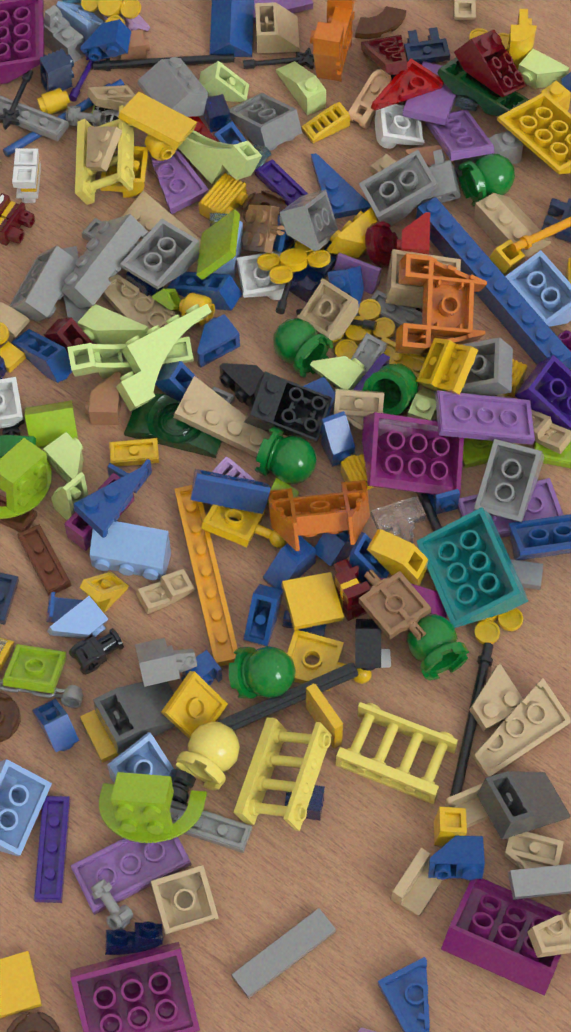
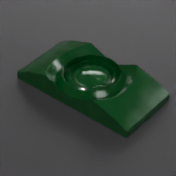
[437,57,529,117]
[124,394,222,458]

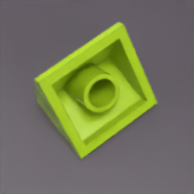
[25,400,78,449]

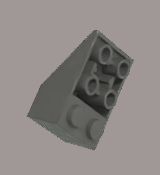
[93,682,175,755]
[477,771,571,840]

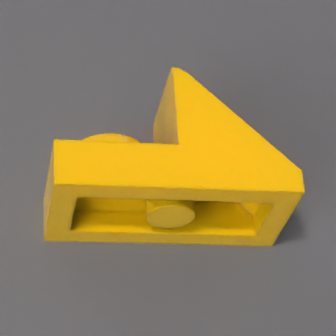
[79,572,129,613]

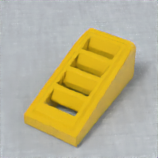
[301,102,350,143]

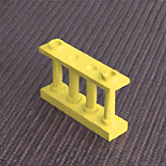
[75,105,135,205]
[336,702,458,804]
[233,717,332,831]

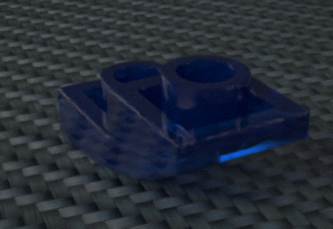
[105,921,163,955]

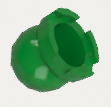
[458,153,515,206]
[273,318,333,378]
[362,364,419,415]
[255,427,316,485]
[407,614,469,680]
[229,646,296,699]

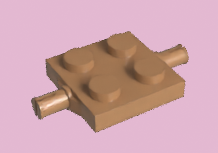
[242,205,285,253]
[359,570,431,640]

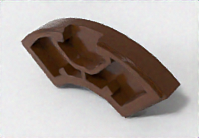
[355,6,407,39]

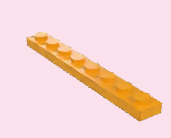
[174,485,238,666]

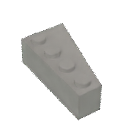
[61,214,149,309]

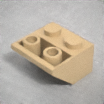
[255,2,300,53]

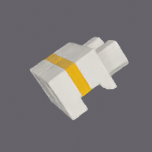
[12,148,41,203]

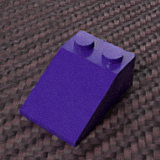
[515,355,571,430]

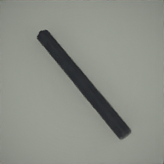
[217,662,358,731]

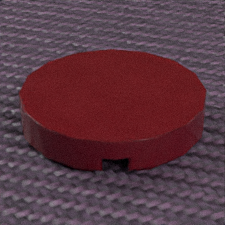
[365,221,398,268]

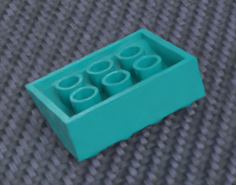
[416,507,529,628]

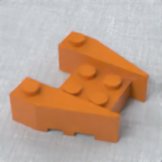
[310,0,356,82]
[395,253,487,355]
[268,480,370,551]

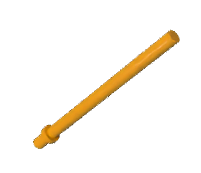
[511,216,571,253]

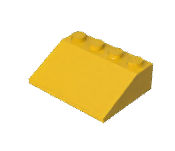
[497,92,571,174]

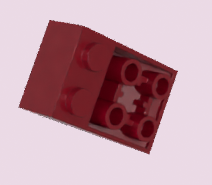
[454,30,527,98]

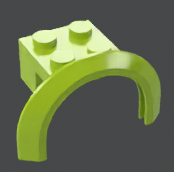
[0,438,52,519]
[99,772,207,843]

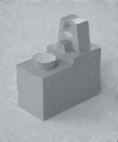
[44,5,85,63]
[417,149,461,207]
[135,638,197,687]

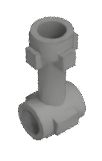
[66,106,106,127]
[91,879,133,931]

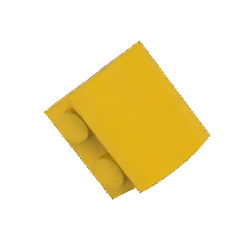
[507,9,537,69]
[100,146,149,198]
[416,338,478,395]

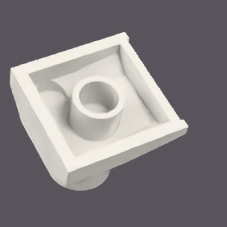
[374,104,425,149]
[236,251,286,300]
[0,377,23,429]

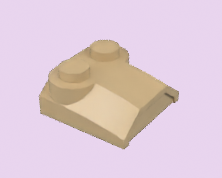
[297,278,359,341]
[151,865,219,935]

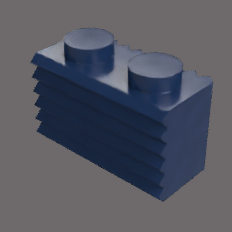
[40,48,74,92]

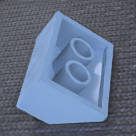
[505,250,571,327]
[90,521,171,580]
[0,759,52,856]

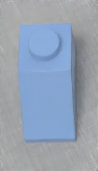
[47,596,108,639]

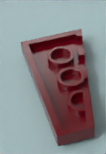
[361,35,407,75]

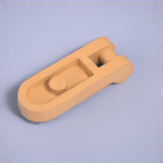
[348,69,392,129]

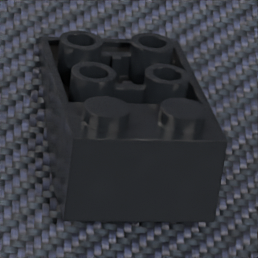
[244,371,332,442]

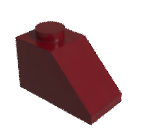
[44,317,94,355]

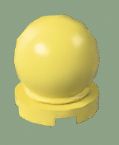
[175,722,240,790]

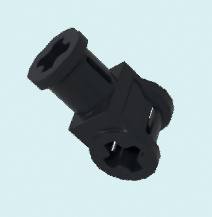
[69,628,124,674]

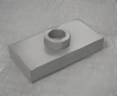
[351,333,388,372]

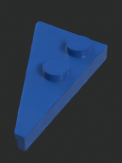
[311,153,371,219]
[74,466,148,538]
[377,957,430,1032]

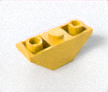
[327,208,377,259]
[367,529,428,586]

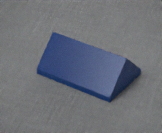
[210,0,254,57]
[190,469,271,514]
[509,514,571,560]

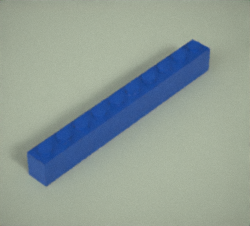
[416,197,571,370]

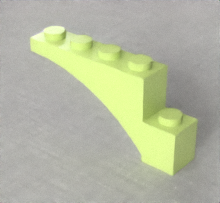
[178,130,262,184]
[116,304,212,412]
[67,337,194,378]

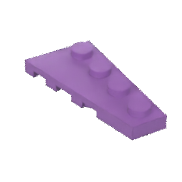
[144,140,209,214]

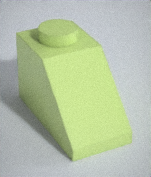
[518,49,569,89]
[199,61,249,103]
[310,356,366,390]
[407,388,437,421]
[43,432,84,483]

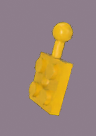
[201,505,287,548]
[287,630,372,692]

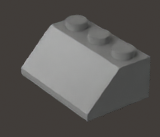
[137,57,208,117]
[280,189,338,251]
[9,245,77,322]

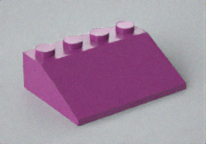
[0,0,44,84]
[362,412,464,495]
[441,879,564,996]
[70,942,200,1032]

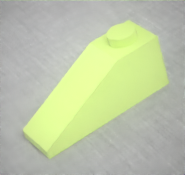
[276,61,326,116]
[77,304,149,344]
[51,472,88,520]

